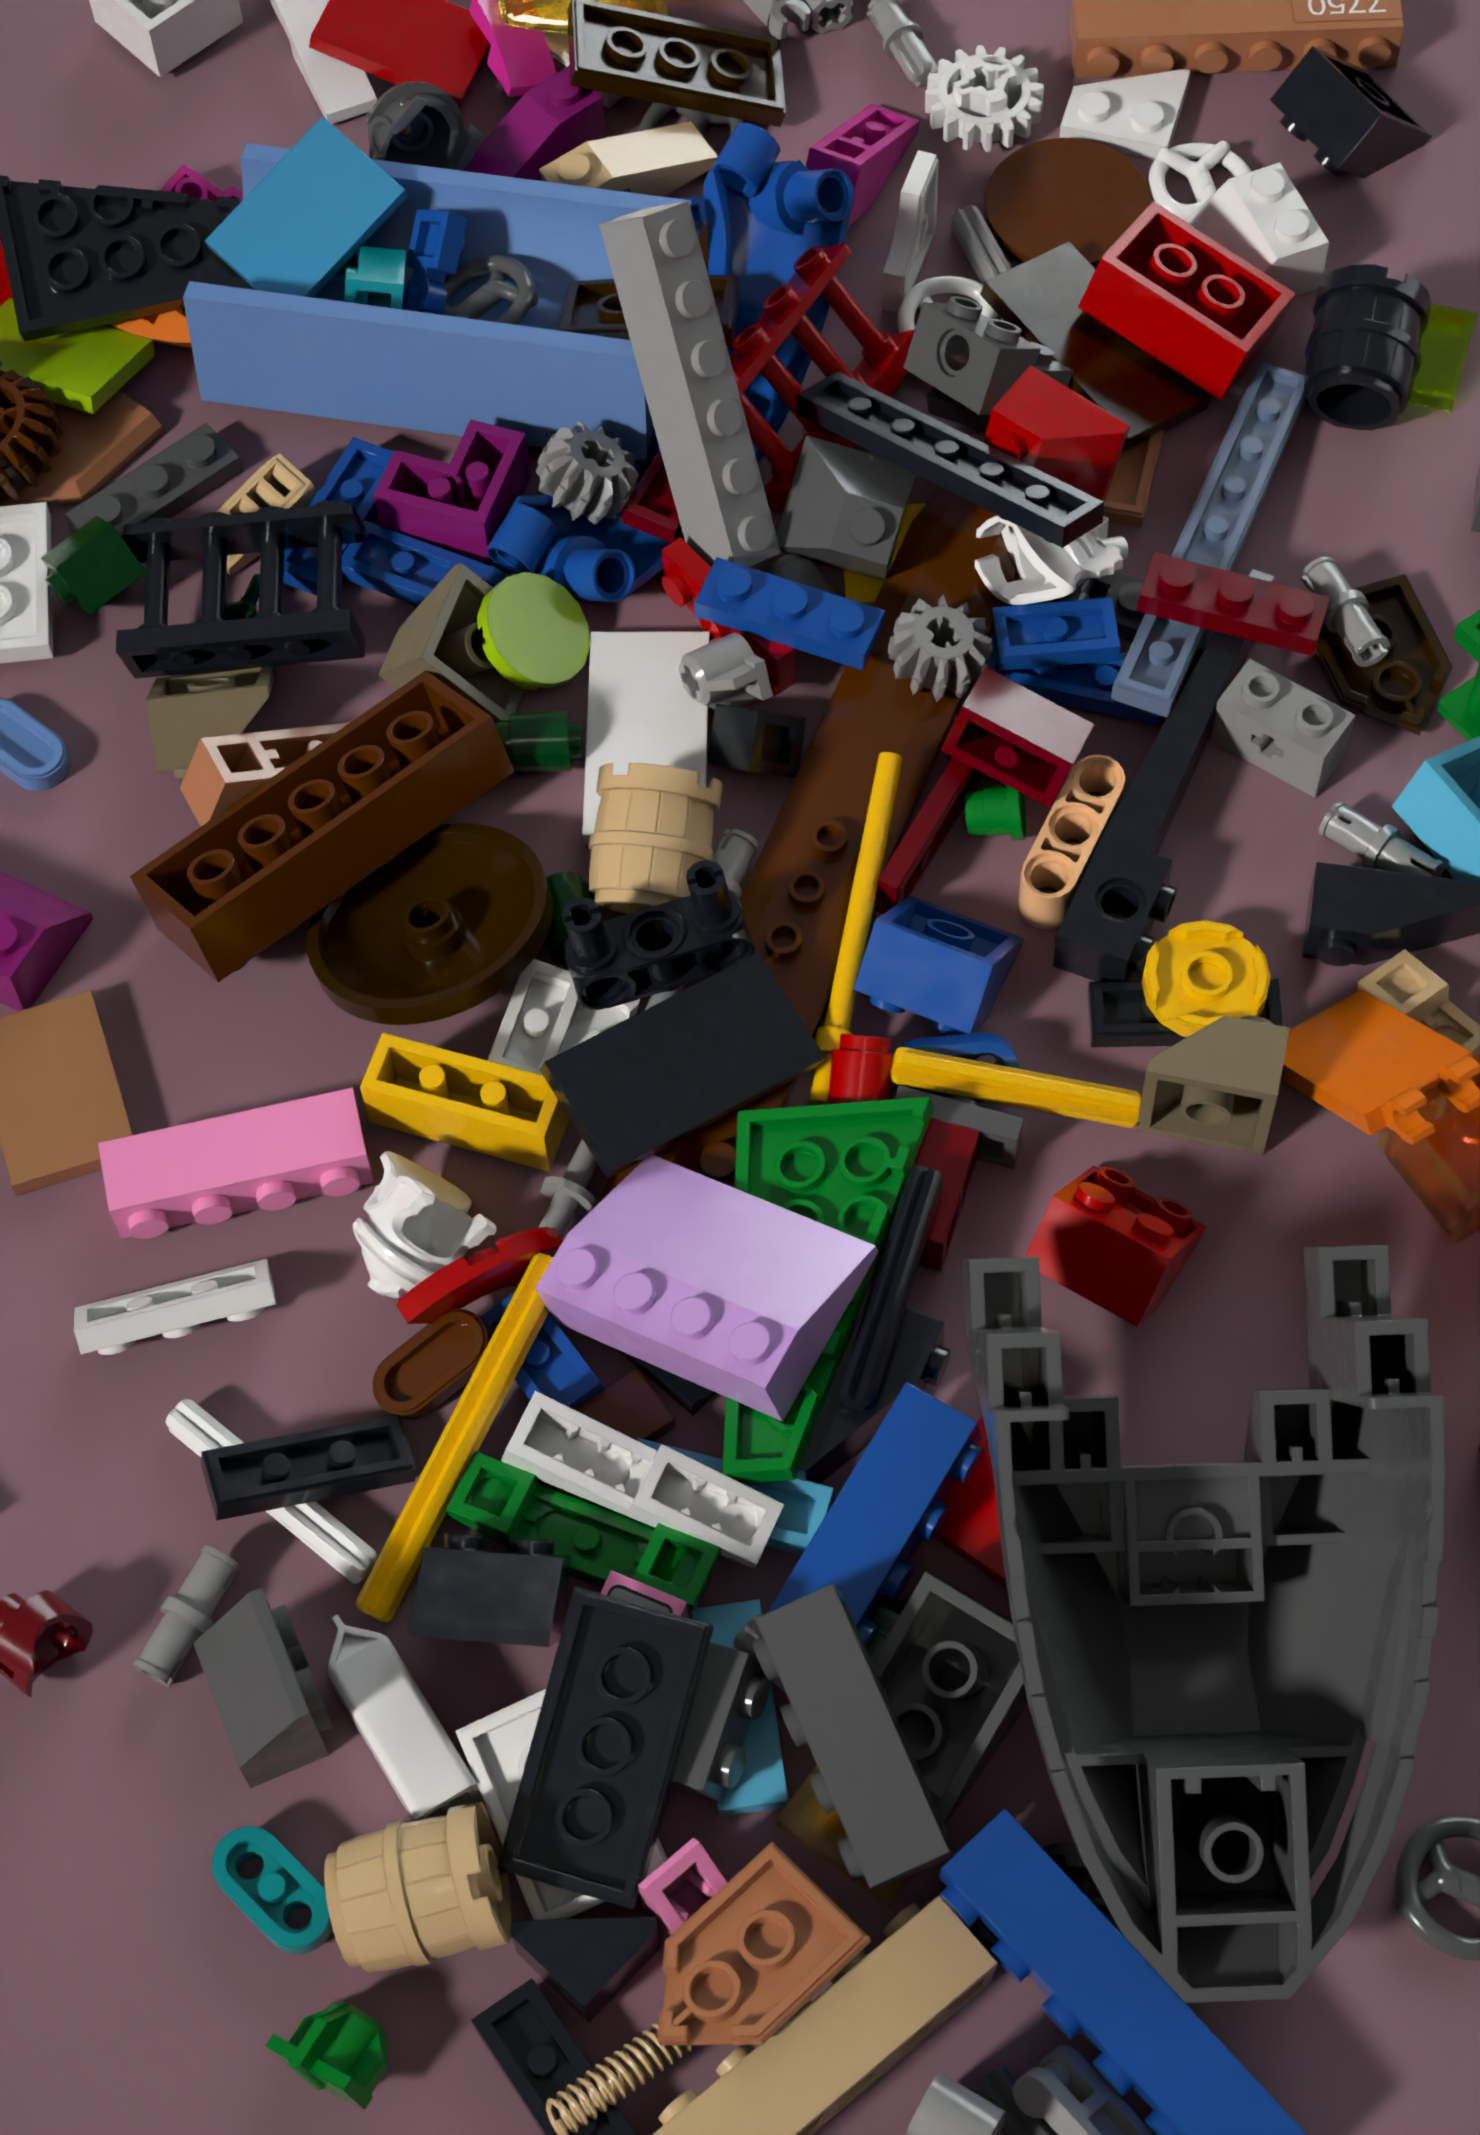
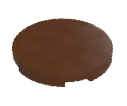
[984,138,1151,269]

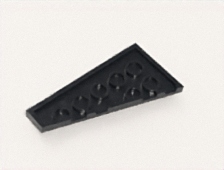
[0,175,358,342]

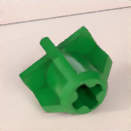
[265,2001,389,2110]

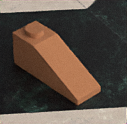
[180,722,351,826]

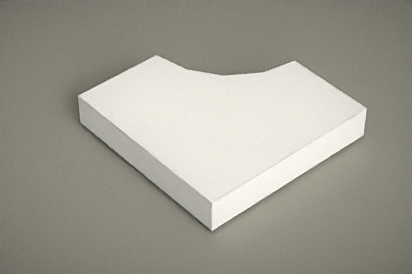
[882,150,939,313]

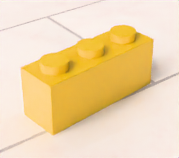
[360,1033,570,1172]

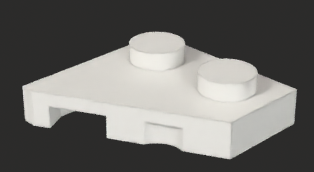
[1059,69,1191,160]
[487,959,641,1075]

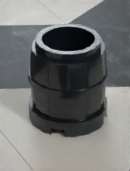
[1304,264,1431,430]

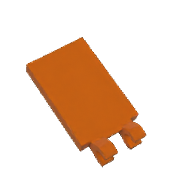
[1281,989,1480,1145]

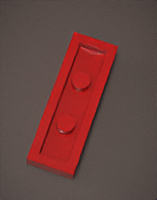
[661,537,796,695]

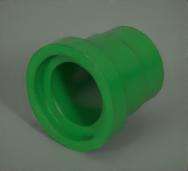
[965,786,1027,841]

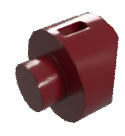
[0,1590,93,1697]

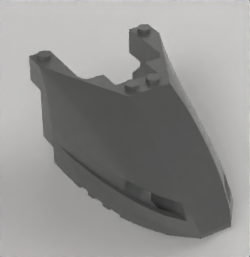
[962,1245,1445,2003]

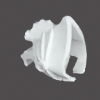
[974,516,1129,605]

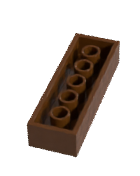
[130,670,514,983]

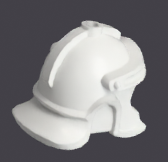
[352,1151,497,1298]

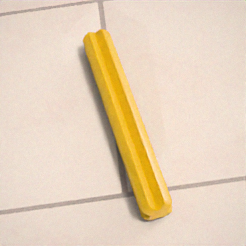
[891,1047,1142,1128]

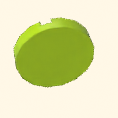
[477,572,590,691]

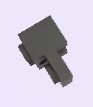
[903,296,1073,415]

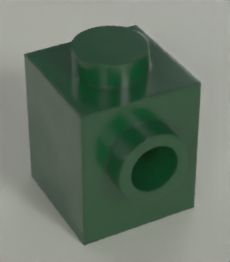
[41,515,146,615]

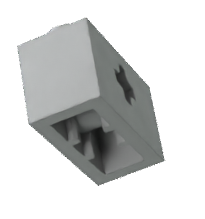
[1211,658,1356,798]

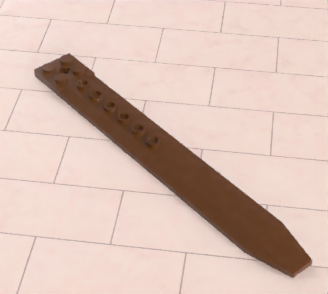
[598,441,1017,1203]

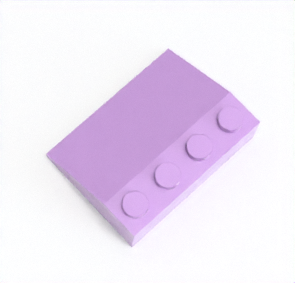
[535,1155,879,1422]

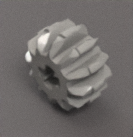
[535,421,639,525]
[888,595,992,702]

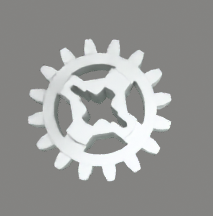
[925,45,1044,152]

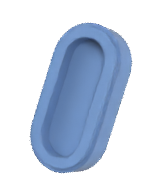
[0,698,70,791]

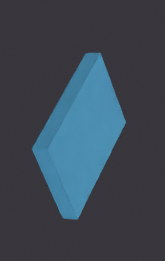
[205,116,408,298]

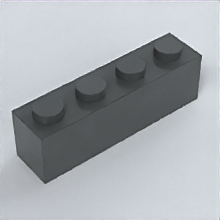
[752,1583,956,1890]

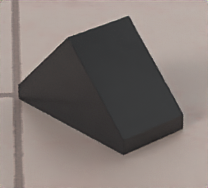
[511,1917,660,2023]

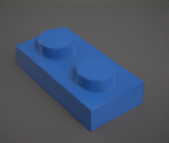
[991,597,1120,671]
[481,1292,605,1409]

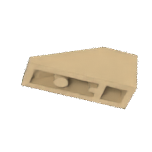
[539,122,718,197]

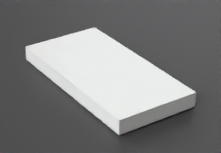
[582,631,710,845]

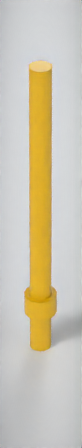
[809,752,903,1105]

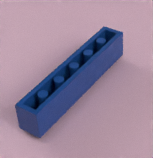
[939,1808,1307,2135]

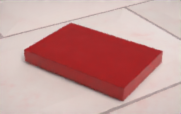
[309,0,491,109]

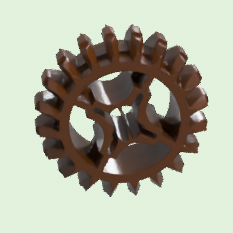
[0,369,64,506]

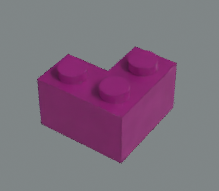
[374,419,531,566]

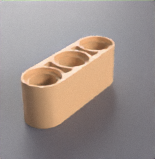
[1018,754,1126,930]

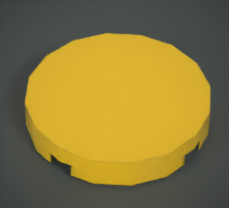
[1142,920,1271,1037]

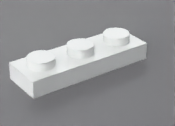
[74,1258,276,1355]

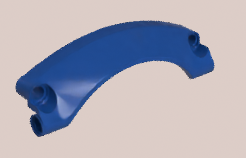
[486,123,854,602]

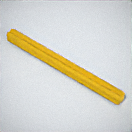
[356,1253,553,1623]

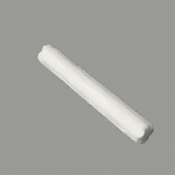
[165,1399,378,1584]

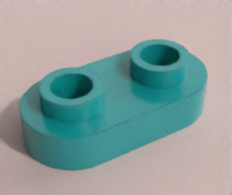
[212,1826,333,1954]

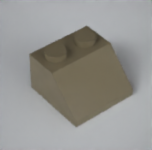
[1136,1015,1290,1155]

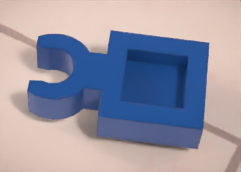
[402,209,468,314]

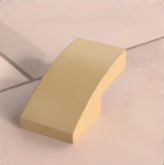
[1357,949,1480,1062]

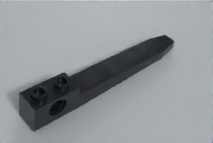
[1053,569,1275,981]

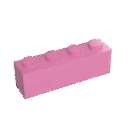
[98,1087,374,1239]

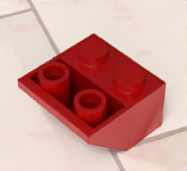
[1025,1165,1207,1327]

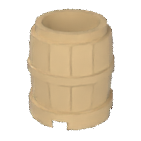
[589,763,723,915]
[324,1802,515,1973]

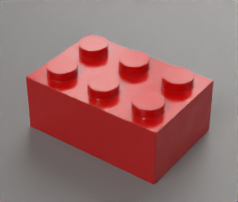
[1078,201,1296,400]

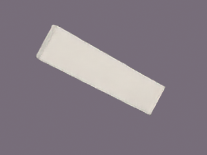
[269,0,377,124]
[501,1391,785,1569]

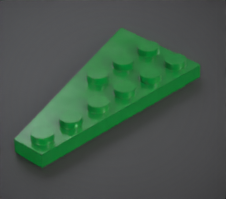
[723,1097,934,1483]

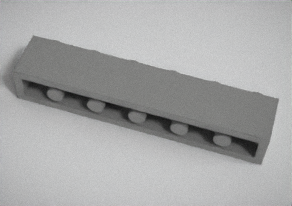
[599,201,781,567]

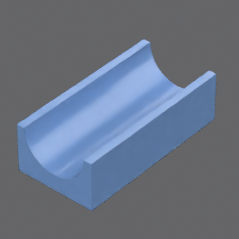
[183,143,692,462]

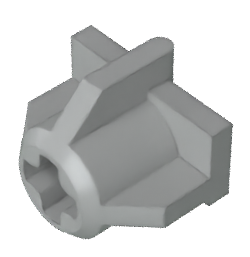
[679,632,773,710]

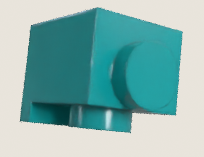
[344,246,406,309]

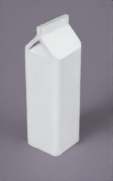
[327,1614,483,1821]

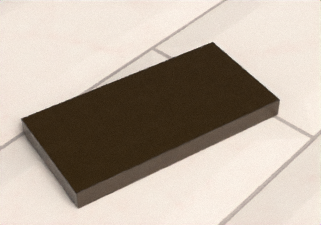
[567,0,786,127]
[980,241,1212,452]

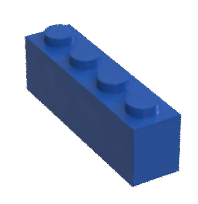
[767,1382,984,1650]

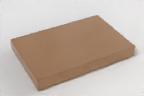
[0,990,134,1196]

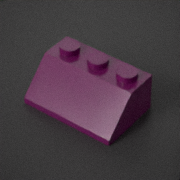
[0,871,93,1011]

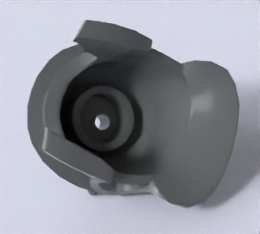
[366,81,482,171]

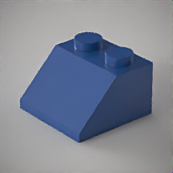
[853,895,1024,1035]

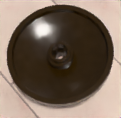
[306,823,554,1025]

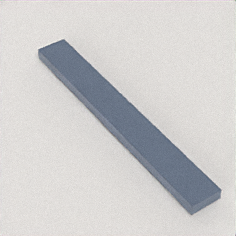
[1111,362,1307,717]

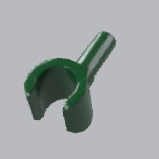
[225,574,260,620]

